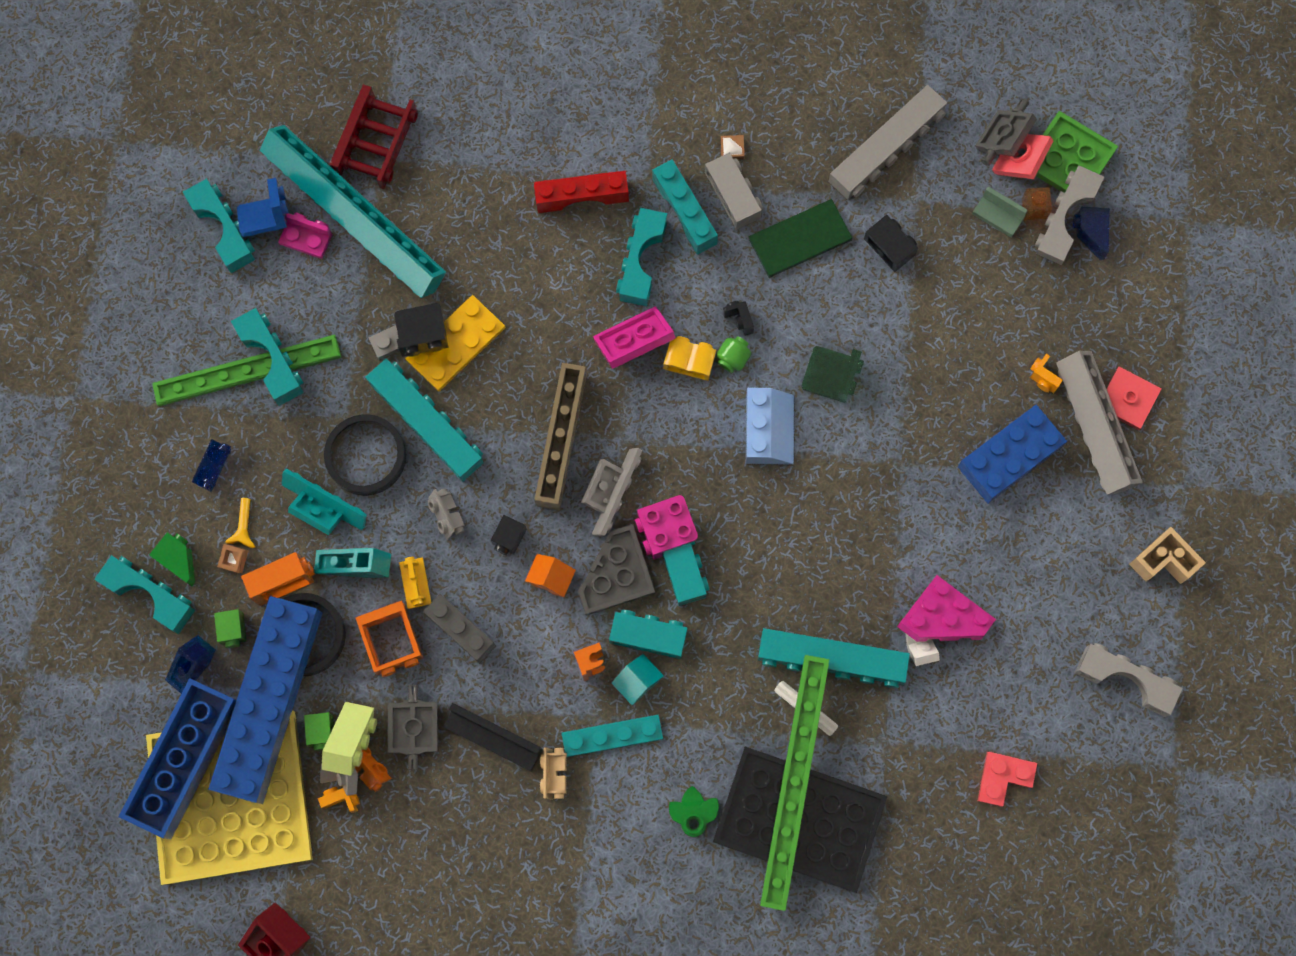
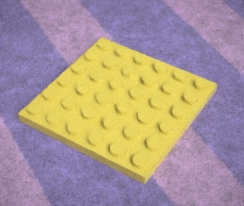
[146,711,313,885]

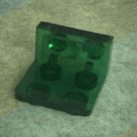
[801,346,864,403]

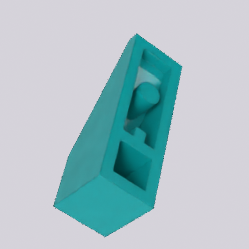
[314,548,391,578]

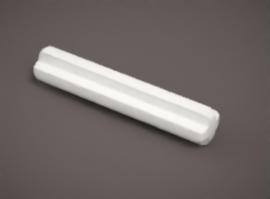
[774,681,838,736]

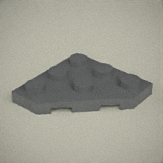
[578,524,655,616]

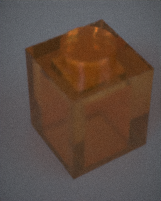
[1022,187,1052,220]

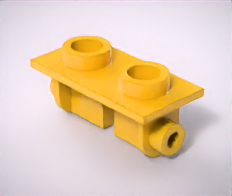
[399,557,432,609]

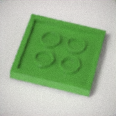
[1036,111,1118,193]

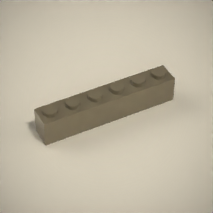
[534,363,587,510]

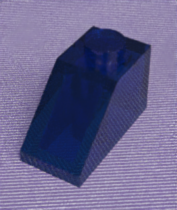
[1073,206,1110,260]
[165,635,216,694]

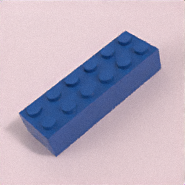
[118,678,236,840]

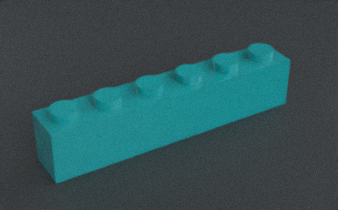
[365,358,484,482]
[758,628,910,688]

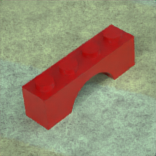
[534,170,629,213]

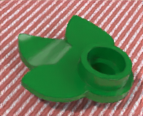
[669,786,719,837]

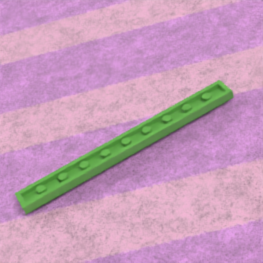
[760,655,830,911]

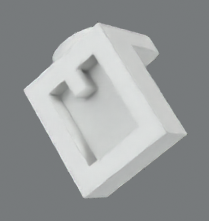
[905,633,940,666]

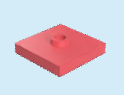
[1106,367,1162,430]

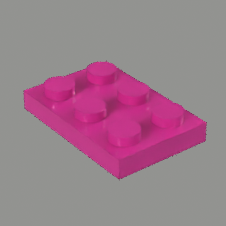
[593,306,676,369]

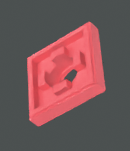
[992,134,1053,179]

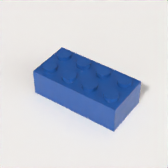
[958,404,1067,504]

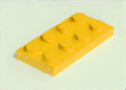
[405,295,506,392]

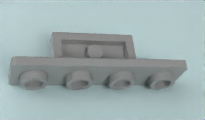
[581,448,642,537]

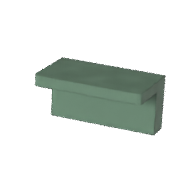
[972,187,1028,238]

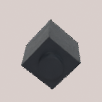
[491,515,527,555]

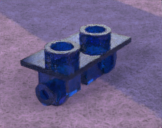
[191,439,231,492]

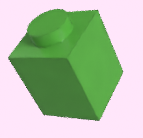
[214,609,247,648]
[304,712,334,751]

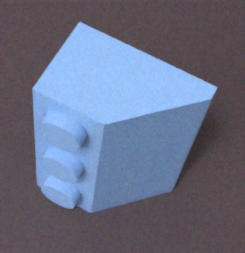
[746,388,794,464]

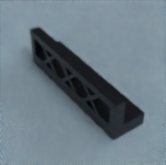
[443,703,543,772]

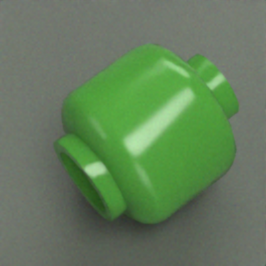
[716,336,751,373]

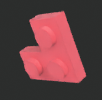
[977,752,1037,807]

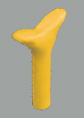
[225,498,255,548]

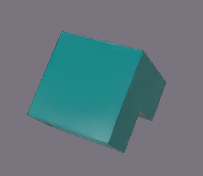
[612,654,664,705]

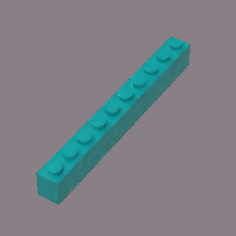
[259,125,446,298]

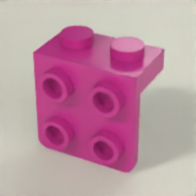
[634,495,698,560]

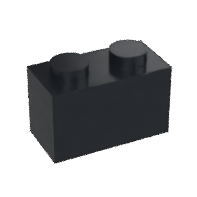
[864,215,918,272]

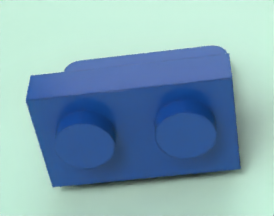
[237,178,288,237]

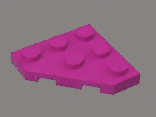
[897,575,996,642]

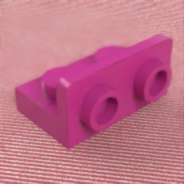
[278,213,333,259]

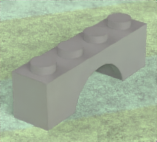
[1035,165,1104,265]
[1074,643,1183,717]

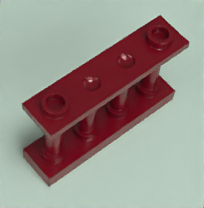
[329,84,418,189]

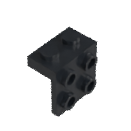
[394,303,449,357]

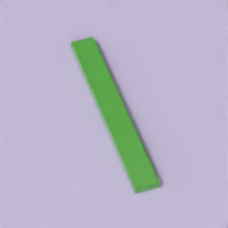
[152,335,341,406]

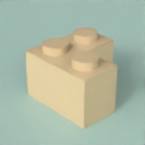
[1129,527,1206,584]

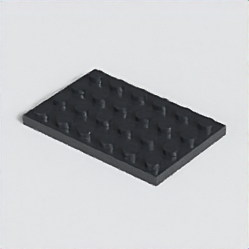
[713,746,887,893]

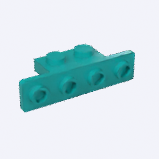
[282,469,367,535]

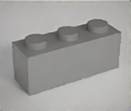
[705,152,763,230]

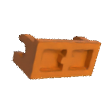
[574,643,605,681]

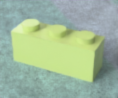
[322,702,377,776]

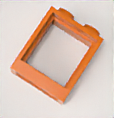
[241,552,315,606]
[355,600,424,677]

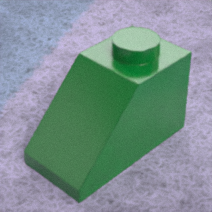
[149,532,195,587]

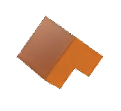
[525,554,576,597]

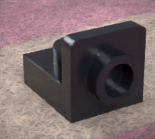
[723,301,754,336]

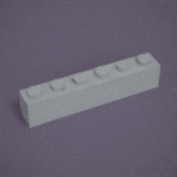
[828,85,947,200]
[1056,351,1143,495]

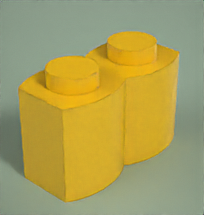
[663,336,716,381]

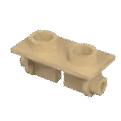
[540,748,567,800]

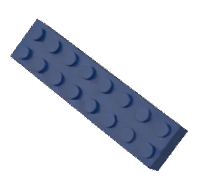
[208,596,323,804]

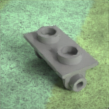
[428,488,465,540]

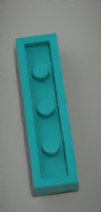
[561,714,663,758]

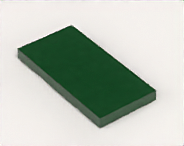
[748,199,852,278]

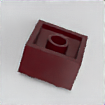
[238,902,311,956]

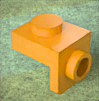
[1030,354,1063,394]
[318,787,360,813]

